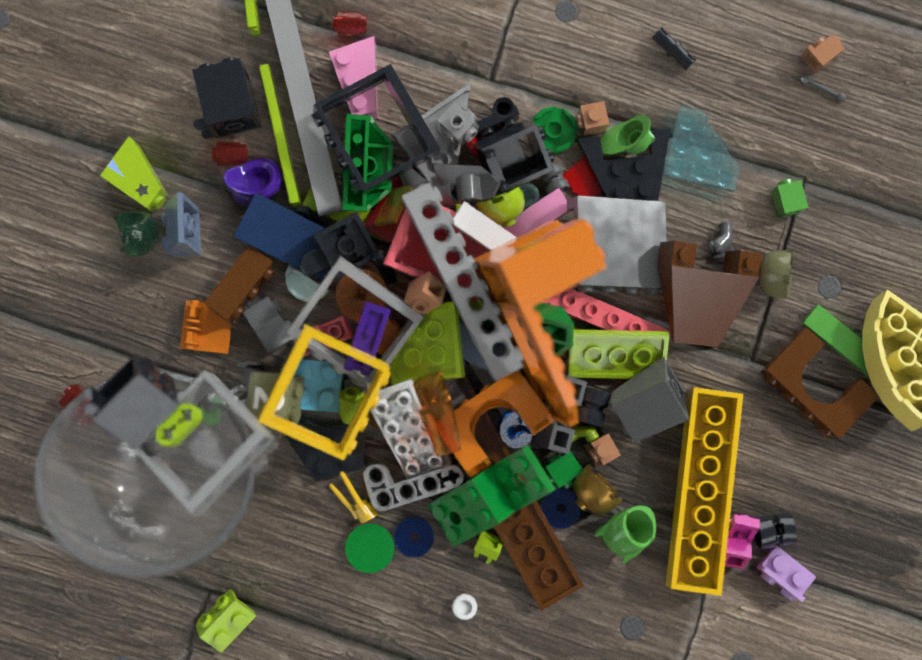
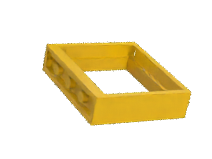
[258,324,391,460]

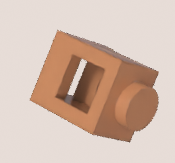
[801,34,845,74]
[584,433,621,467]

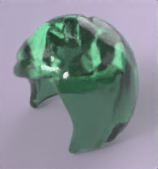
[114,211,159,257]

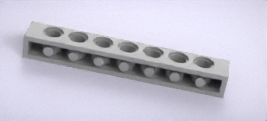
[402,182,524,381]

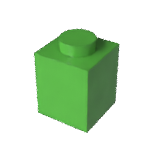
[771,179,809,218]

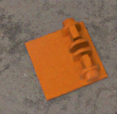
[180,300,232,354]

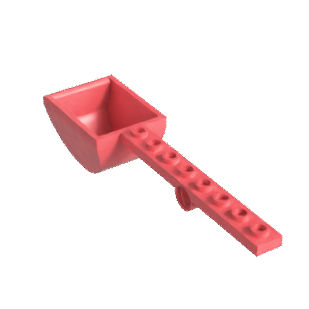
[383,206,670,335]

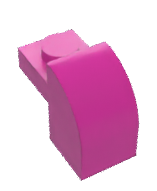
[725,514,760,570]

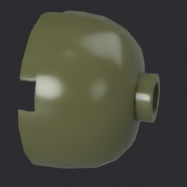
[758,250,794,299]

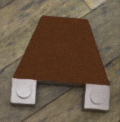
[658,241,762,347]

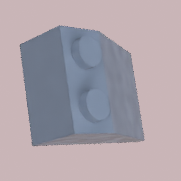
[162,192,201,257]

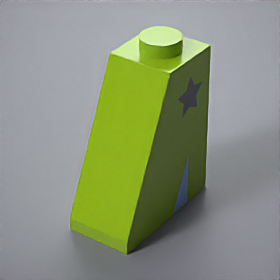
[100,137,167,213]

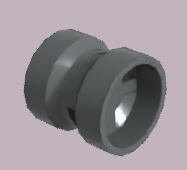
[540,164,569,195]

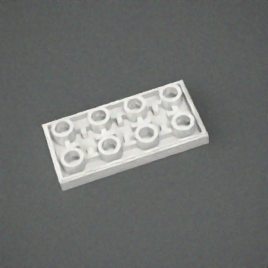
[370,379,453,479]

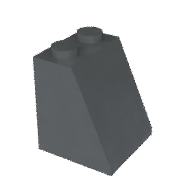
[609,357,689,443]

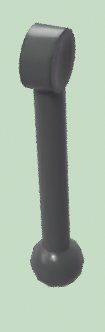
[799,74,846,102]

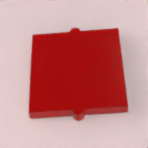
[563,156,602,197]

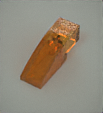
[412,371,461,456]

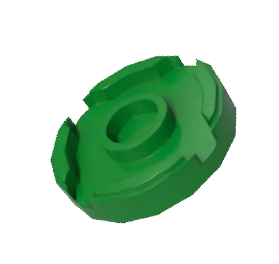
[532,106,578,154]
[345,523,395,573]

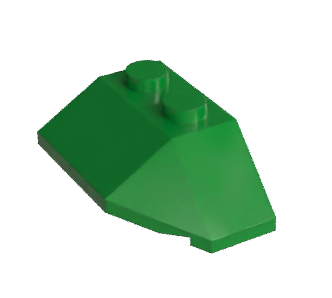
[341,114,393,212]
[484,301,574,357]

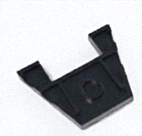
[577,128,670,201]
[283,415,367,482]

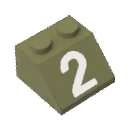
[244,372,304,425]

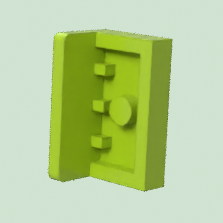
[196,589,256,653]

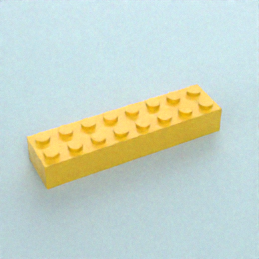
[665,387,743,596]

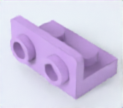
[756,545,816,602]

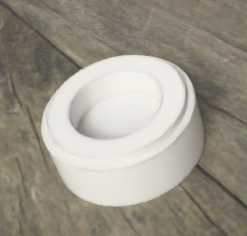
[452,593,477,620]

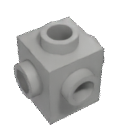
[438,102,479,145]

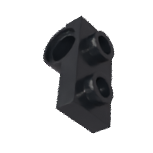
[475,97,520,139]

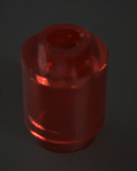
[333,11,367,36]
[212,142,248,166]

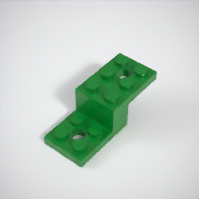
[428,445,555,547]

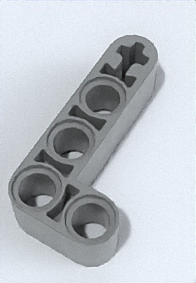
[364,463,467,511]

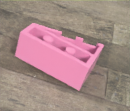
[329,36,378,120]

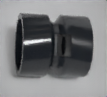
[577,387,611,428]
[754,513,797,550]

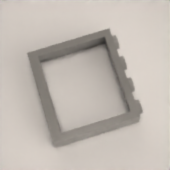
[287,256,424,389]
[134,370,275,515]

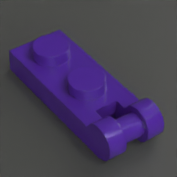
[344,302,391,377]

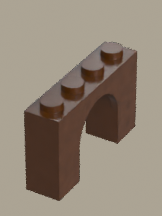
[760,327,879,439]

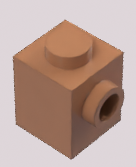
[575,101,609,137]
[404,272,446,315]

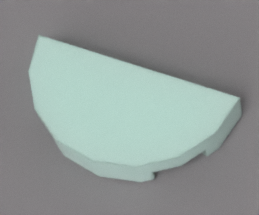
[285,265,330,302]

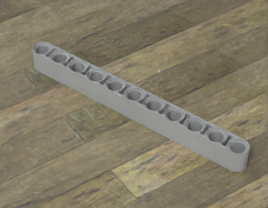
[265,0,342,216]

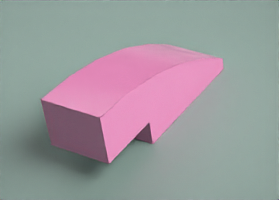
[504,188,571,237]

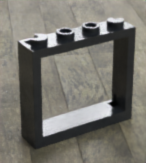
[311,64,441,196]

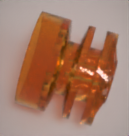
[336,269,389,324]

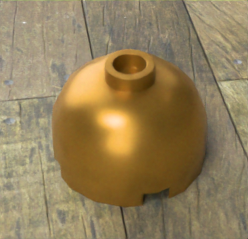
[574,464,622,514]

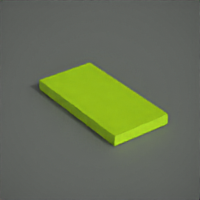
[566,329,669,379]

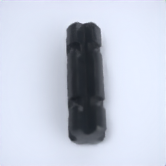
[372,250,397,285]

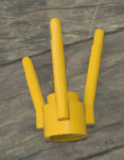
[329,472,378,524]

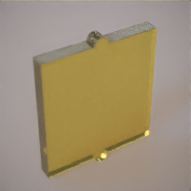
[374,185,414,226]

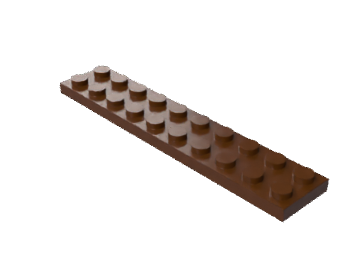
[420,375,584,611]

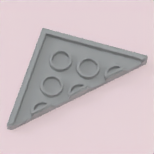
[393,84,470,209]

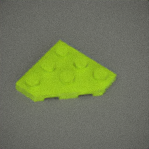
[390,302,465,385]

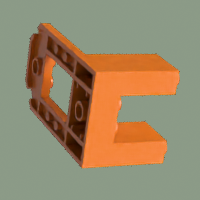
[474,219,607,427]

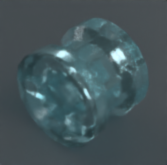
[520,183,539,211]

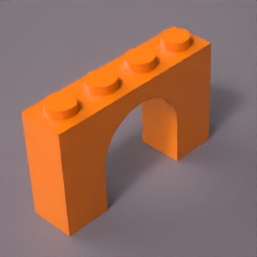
[434,370,554,479]

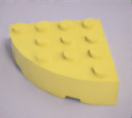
[862,290,922,432]

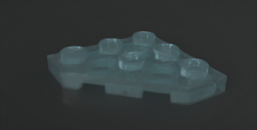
[663,106,740,192]

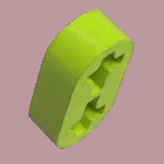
[155,403,202,448]

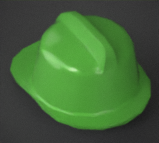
[601,115,655,155]

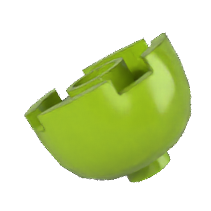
[475,186,525,228]

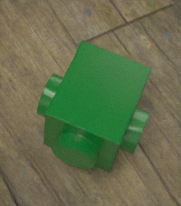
[544,451,582,489]

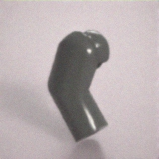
[708,222,732,255]

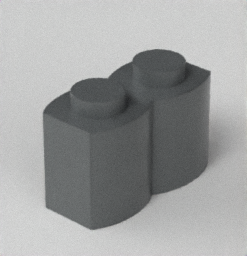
[243,297,292,354]

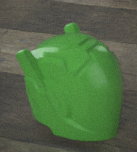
[595,506,656,564]

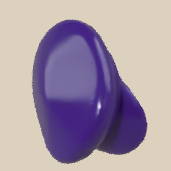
[223,158,282,206]

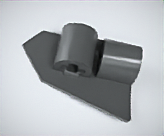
[433,163,500,208]

